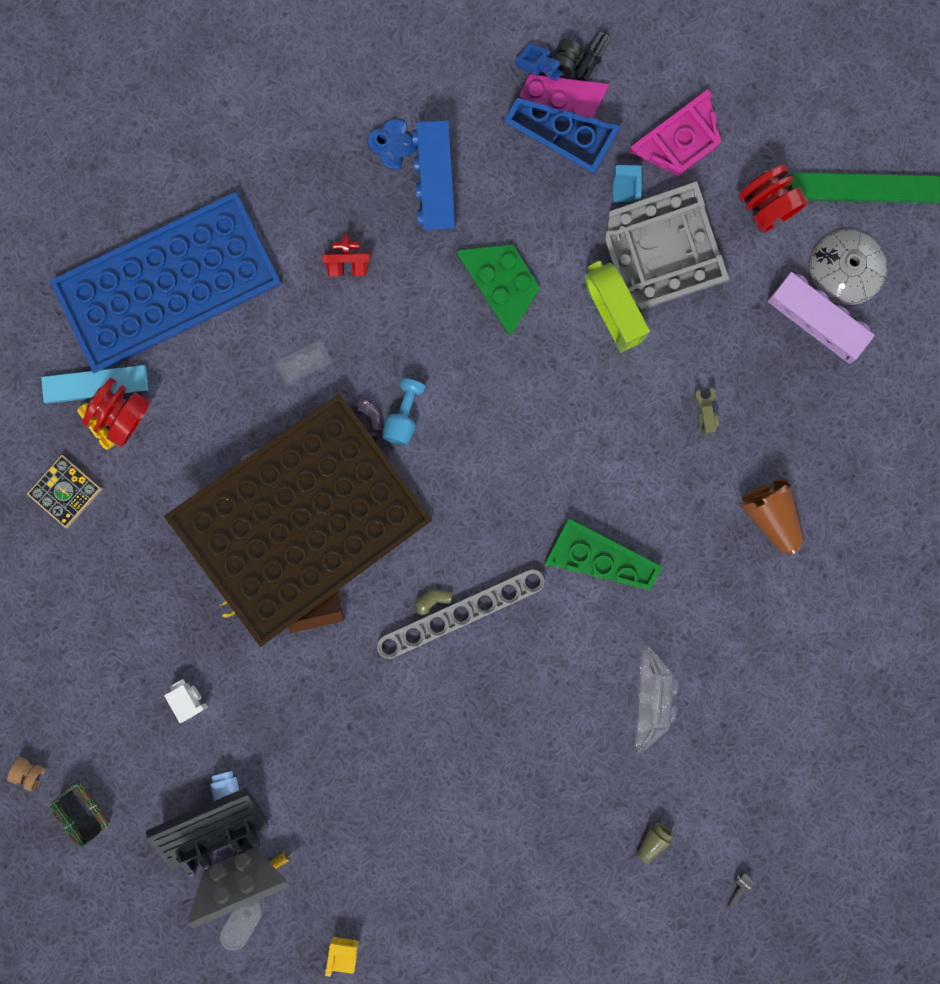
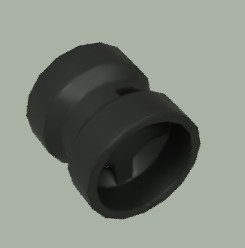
[552,39,583,76]

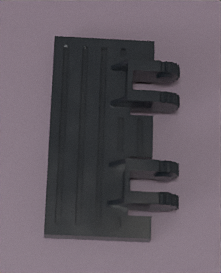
[146,788,269,876]

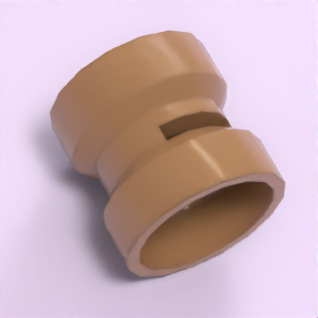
[7,757,46,792]

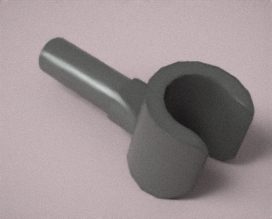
[728,870,753,909]

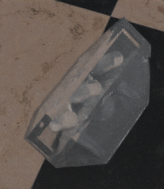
[633,644,678,753]

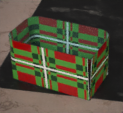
[50,784,110,846]

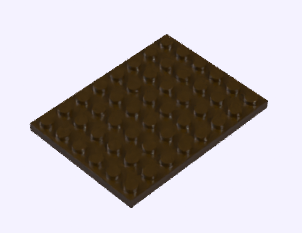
[164,393,432,648]

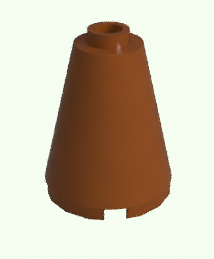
[740,478,804,554]

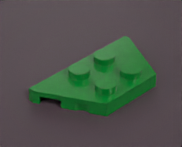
[456,245,540,336]

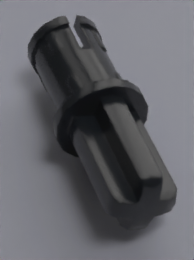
[573,31,610,81]

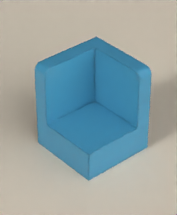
[613,165,642,203]

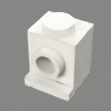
[164,679,208,723]

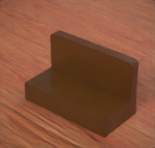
[289,591,345,633]

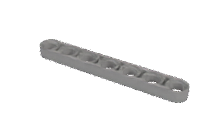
[377,570,545,659]

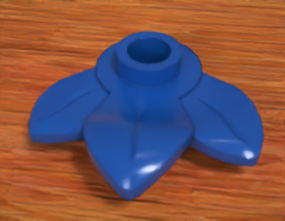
[367,119,418,170]

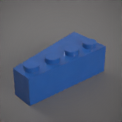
[412,121,455,231]

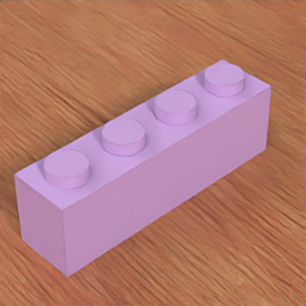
[767,272,875,364]

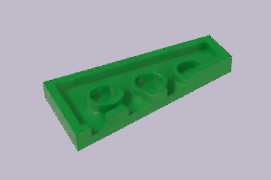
[544,518,662,590]

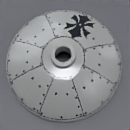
[809,229,887,305]

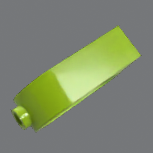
[585,261,650,353]

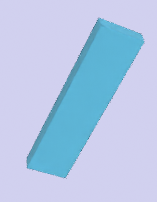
[41,365,149,404]

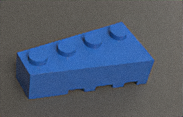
[504,98,622,176]

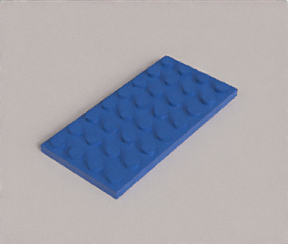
[50,192,282,374]

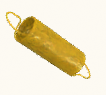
[269,851,294,869]

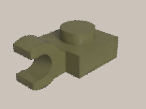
[694,388,719,435]

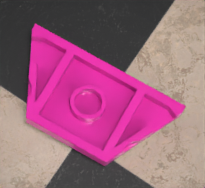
[629,89,721,176]

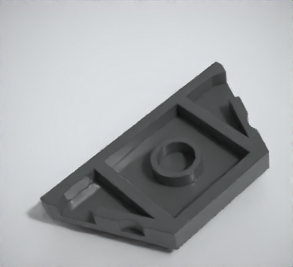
[188,847,290,929]

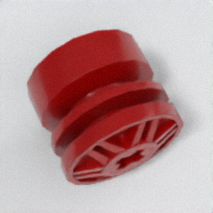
[738,164,809,234]
[81,378,151,448]

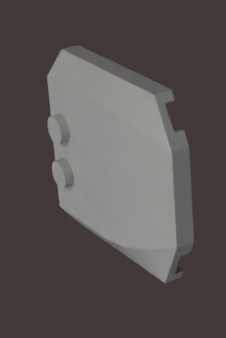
[605,181,729,310]

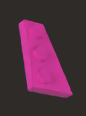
[518,74,609,118]

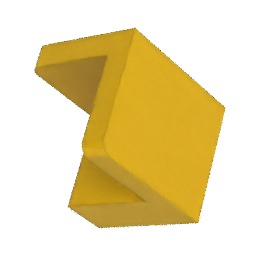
[325,937,359,977]

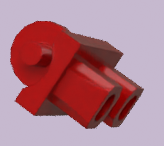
[322,234,371,277]

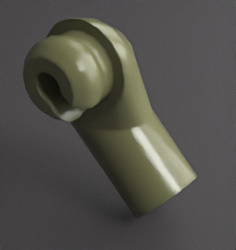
[415,589,452,615]

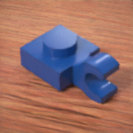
[515,43,563,81]

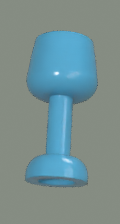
[383,378,426,446]

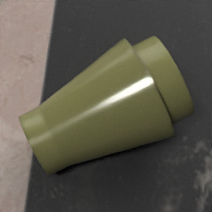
[636,822,674,864]

